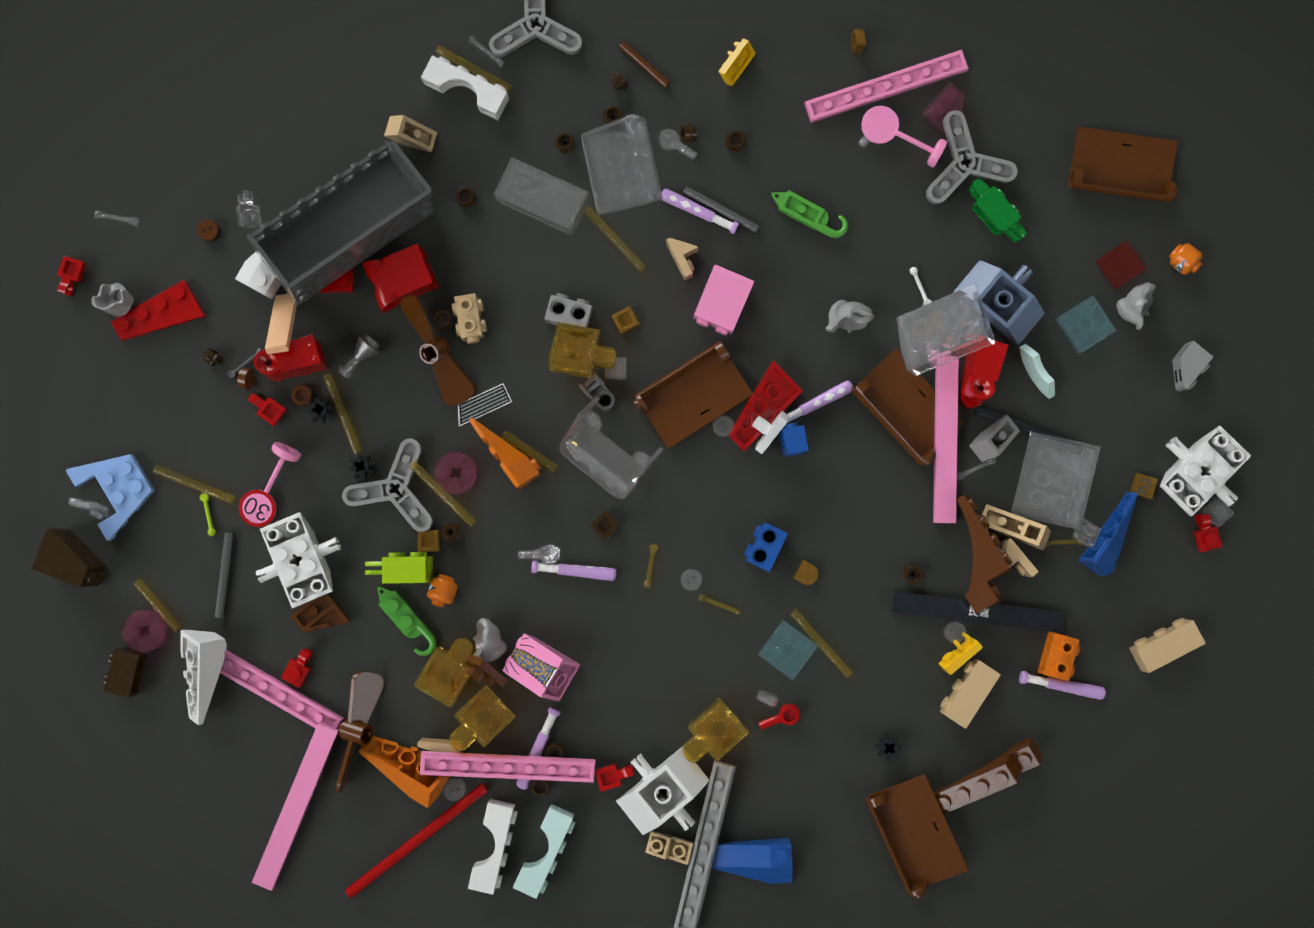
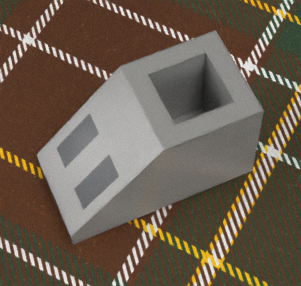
[1172,341,1213,392]

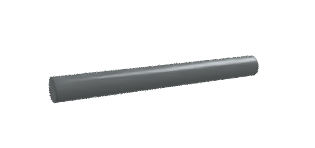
[683,186,759,233]
[215,533,234,618]

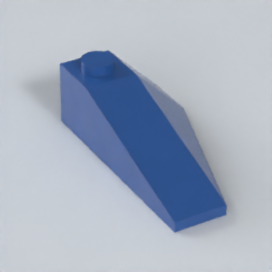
[1078,492,1138,576]
[712,838,793,884]

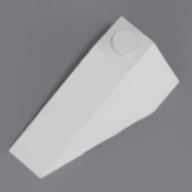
[235,252,281,299]
[181,630,227,725]

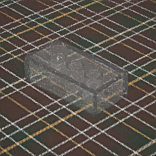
[494,157,589,235]

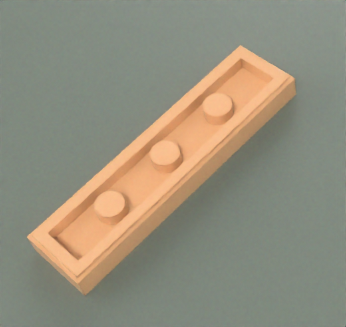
[265,294,297,354]

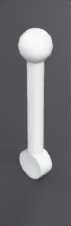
[910,267,932,308]

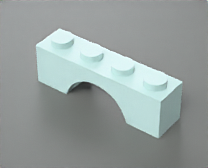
[513,803,576,899]

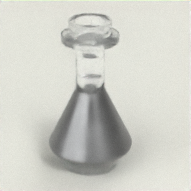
[338,335,380,379]

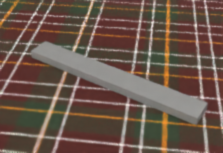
[674,760,736,928]

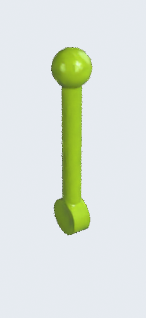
[200,493,216,536]

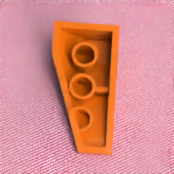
[469,418,541,489]
[359,736,450,808]

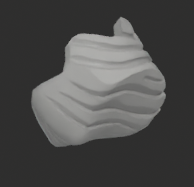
[92,283,134,317]

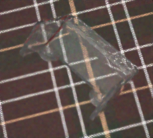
[559,396,663,499]

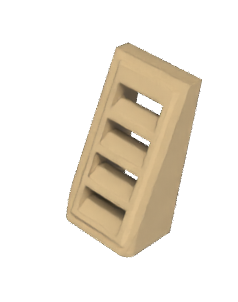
[417,738,464,753]

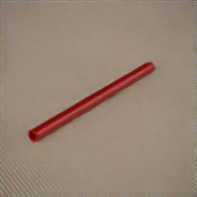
[345,783,489,898]

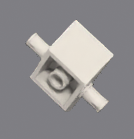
[1160,426,1251,516]
[256,512,341,608]
[616,746,709,835]

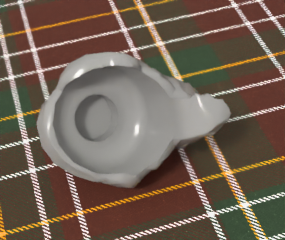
[1116,282,1156,330]
[826,300,874,333]
[473,618,507,662]

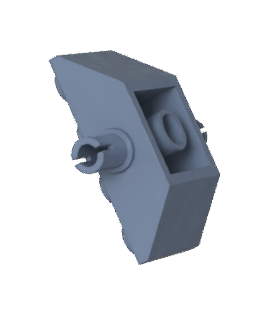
[953,260,1045,346]

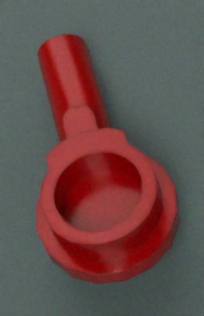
[758,703,800,730]

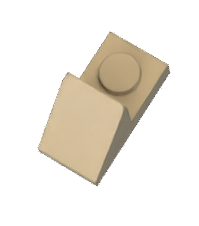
[666,238,698,281]
[1001,538,1039,577]

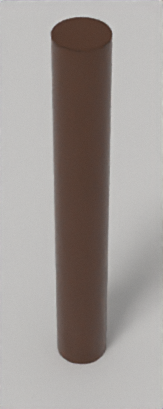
[619,41,670,88]

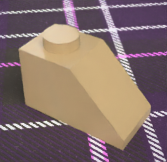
[384,115,437,152]

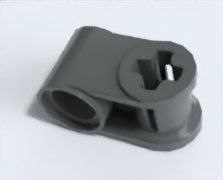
[578,372,616,412]

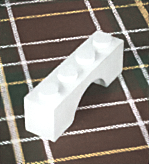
[421,55,509,120]
[468,798,518,895]

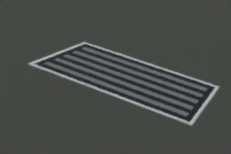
[458,383,512,426]

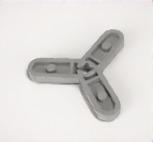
[489,0,582,57]
[926,110,1018,204]
[342,438,433,532]

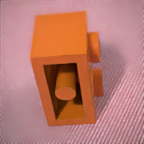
[1038,631,1080,682]

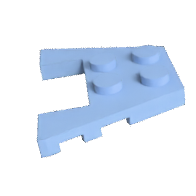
[66,454,155,541]

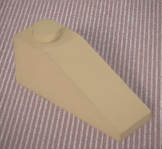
[982,504,1051,550]

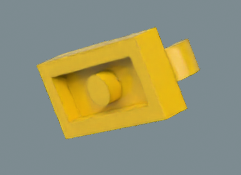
[718,39,756,86]
[938,632,983,675]

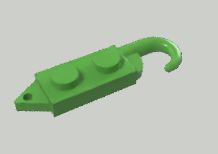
[771,190,848,238]
[377,587,437,656]

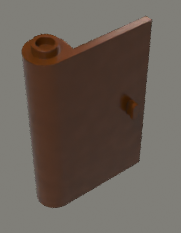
[1068,127,1178,203]
[633,341,753,449]
[851,348,965,466]
[865,774,969,898]

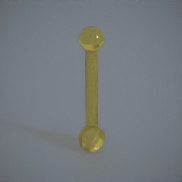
[1045,537,1085,548]
[643,544,658,588]
[698,594,741,614]

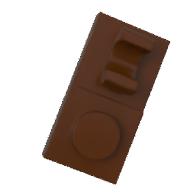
[466,654,508,688]

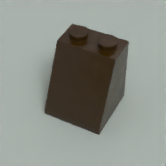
[31,528,106,587]

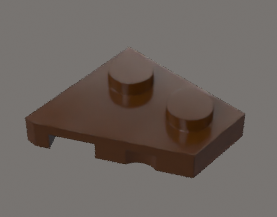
[290,593,351,633]

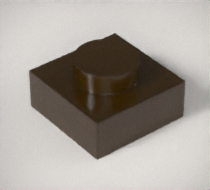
[590,510,620,540]

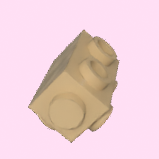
[452,293,487,344]

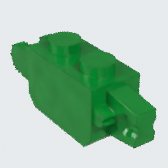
[968,179,1027,243]

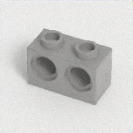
[544,293,593,333]

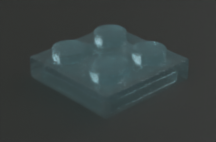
[1056,295,1116,354]
[758,620,818,680]

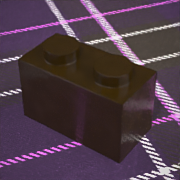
[103,648,147,698]

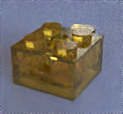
[549,322,616,379]
[414,638,473,708]
[449,685,516,751]
[683,697,749,762]

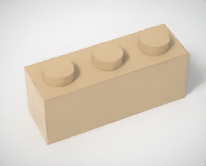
[1129,618,1206,673]
[940,659,1001,729]

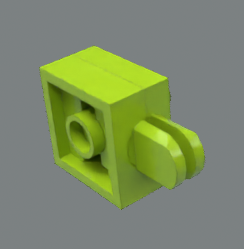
[365,552,433,583]

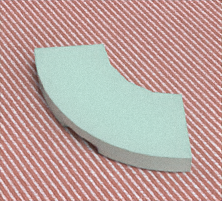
[1019,344,1055,399]

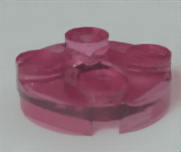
[434,452,478,494]
[121,610,168,653]

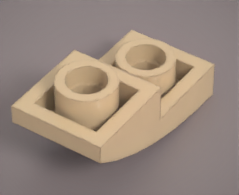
[645,831,694,865]

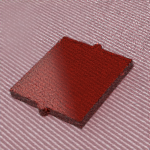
[1095,240,1146,290]

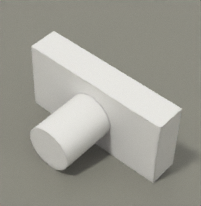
[752,411,789,454]

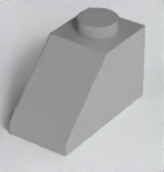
[969,415,1020,462]

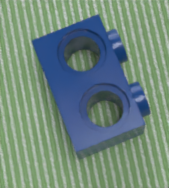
[779,422,809,457]
[744,522,788,572]

